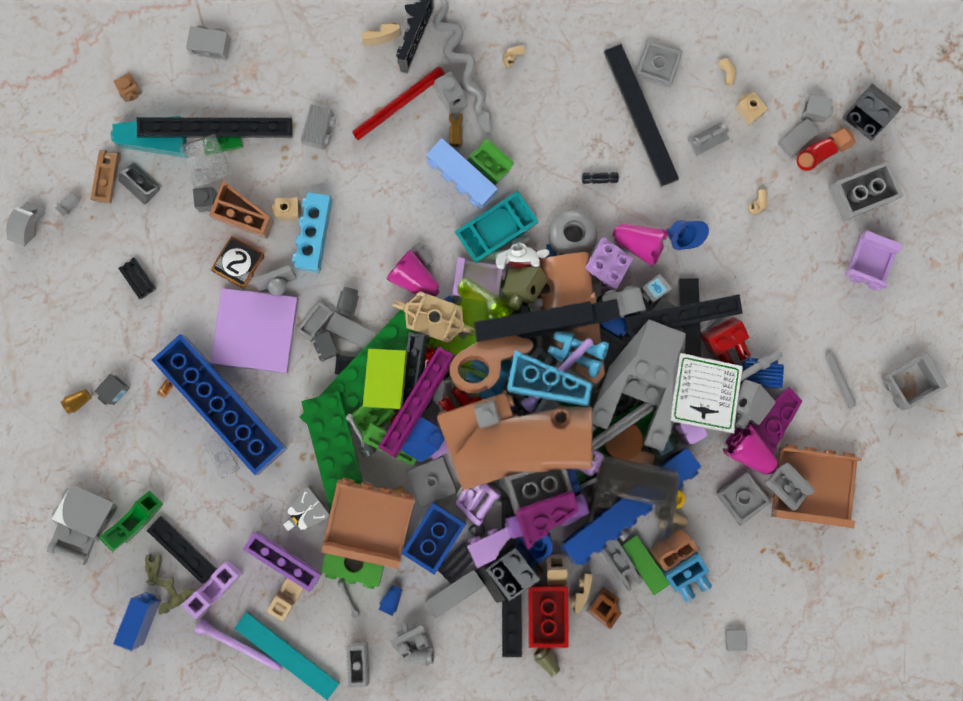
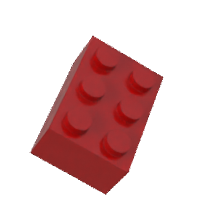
[528,584,569,648]

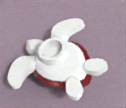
[495,236,549,269]

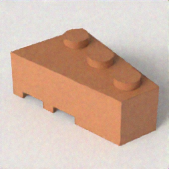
[209,180,274,239]

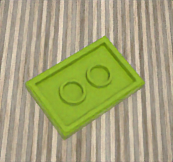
[363,349,407,410]

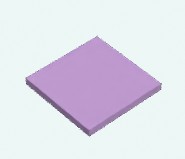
[211,288,298,373]

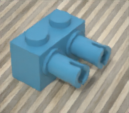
[464,360,512,399]
[661,552,712,602]

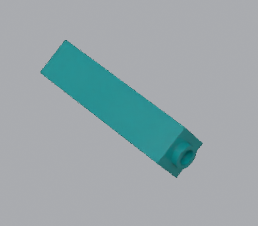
[110,116,189,158]

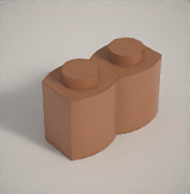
[650,529,698,571]

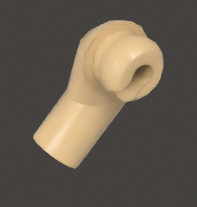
[502,45,526,67]

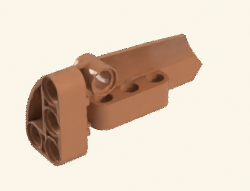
[535,252,605,384]
[453,405,592,472]

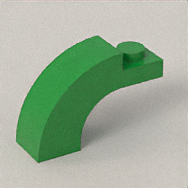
[99,490,163,552]

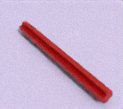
[352,67,445,140]

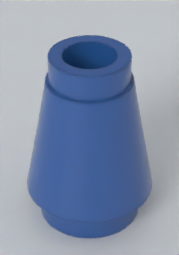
[379,585,402,616]

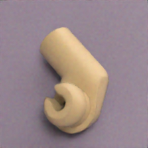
[718,58,736,86]
[748,189,767,215]
[658,512,688,529]

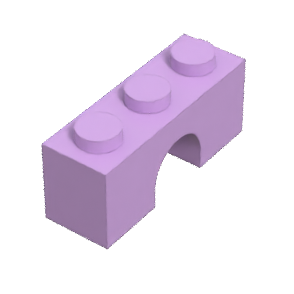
[182,560,243,620]

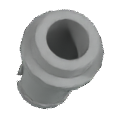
[55,192,80,216]
[411,243,434,267]

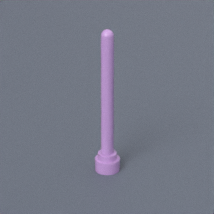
[520,338,593,414]
[194,618,282,670]

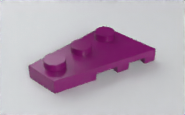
[748,387,803,454]
[515,490,579,549]

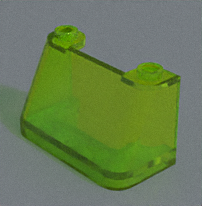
[428,277,513,370]

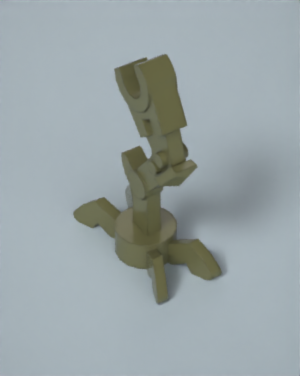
[145,555,197,615]

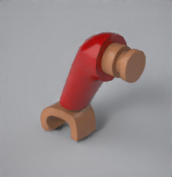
[797,127,856,171]

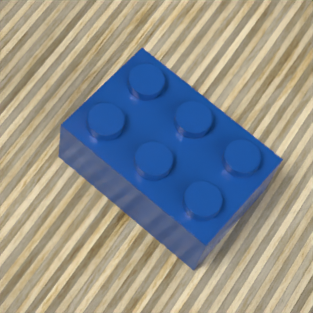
[401,502,466,575]

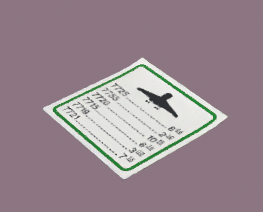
[671,353,743,433]

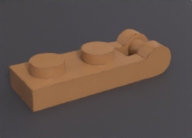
[90,149,121,203]

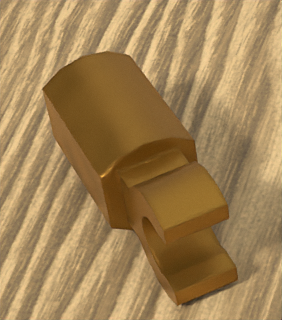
[449,113,463,147]

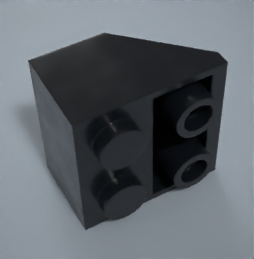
[842,83,901,141]
[485,541,544,601]

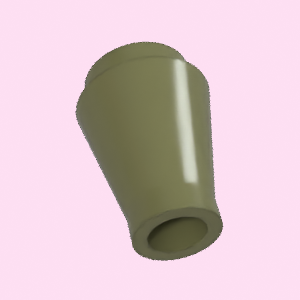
[533,648,560,676]

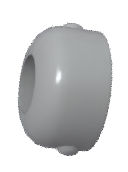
[549,210,597,256]

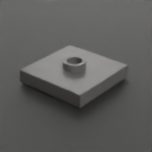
[635,40,683,88]
[407,457,457,507]
[716,471,771,526]

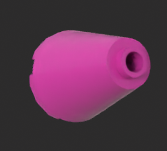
[612,223,668,266]
[386,250,440,297]
[723,424,778,475]

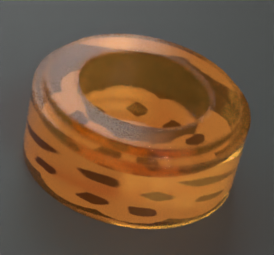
[157,379,174,398]

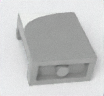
[51,484,118,542]

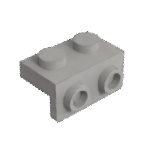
[765,463,815,511]

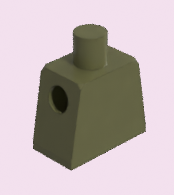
[503,266,548,310]

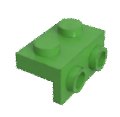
[467,138,514,185]
[352,405,396,436]

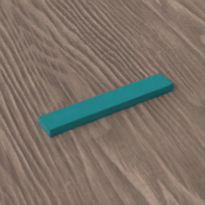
[234,612,340,700]

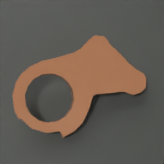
[450,335,533,393]

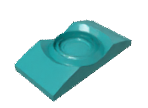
[454,191,539,264]

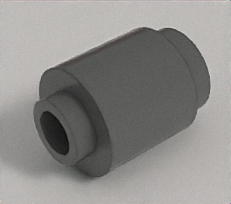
[336,287,359,316]

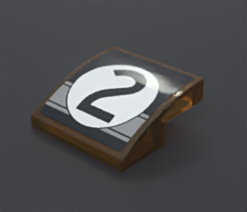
[211,236,264,289]

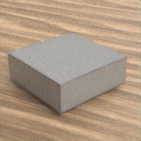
[725,629,747,651]

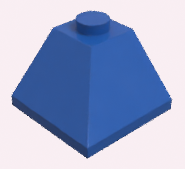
[401,417,445,462]

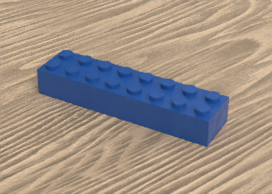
[151,334,288,475]
[558,448,702,566]

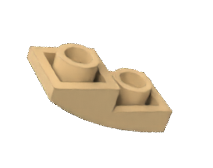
[362,22,401,46]
[570,572,592,614]

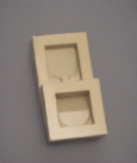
[266,578,304,622]

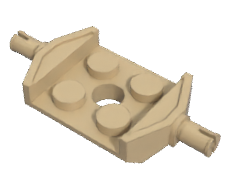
[392,292,475,343]

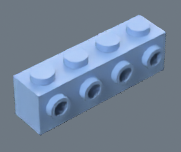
[426,138,498,209]

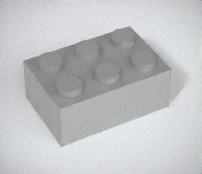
[828,161,904,222]
[503,469,573,515]

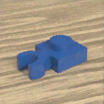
[566,469,581,493]

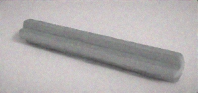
[592,402,654,451]

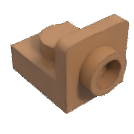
[113,72,142,102]

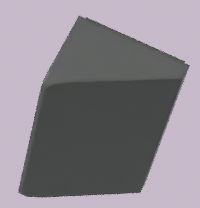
[118,164,160,205]

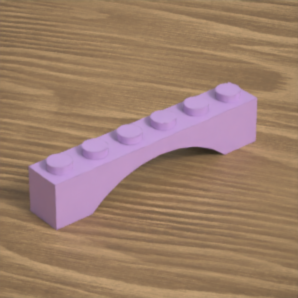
[466,516,584,568]

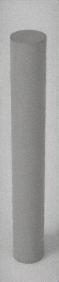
[825,352,856,408]

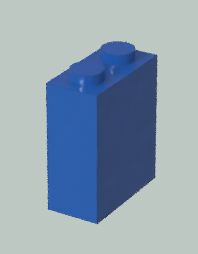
[113,592,161,651]

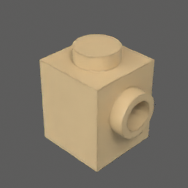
[735,91,768,125]
[272,198,301,221]
[546,554,567,586]

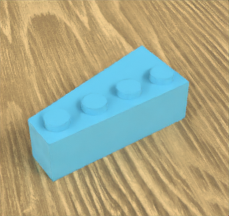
[507,350,592,407]

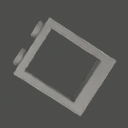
[882,353,948,410]

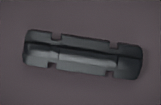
[582,172,619,184]

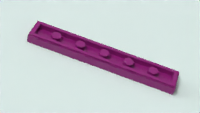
[378,347,455,458]

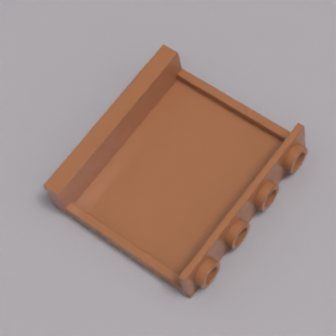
[437,390,519,491]
[771,444,862,528]
[321,478,415,569]

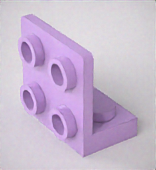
[585,237,633,293]

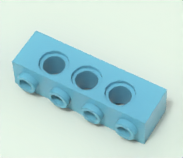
[292,192,332,273]

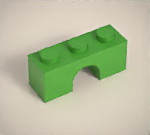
[321,553,385,589]

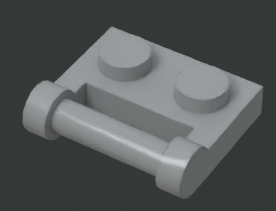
[47,524,95,565]

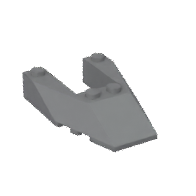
[592,319,685,451]

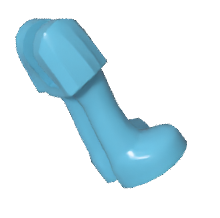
[548,331,609,378]

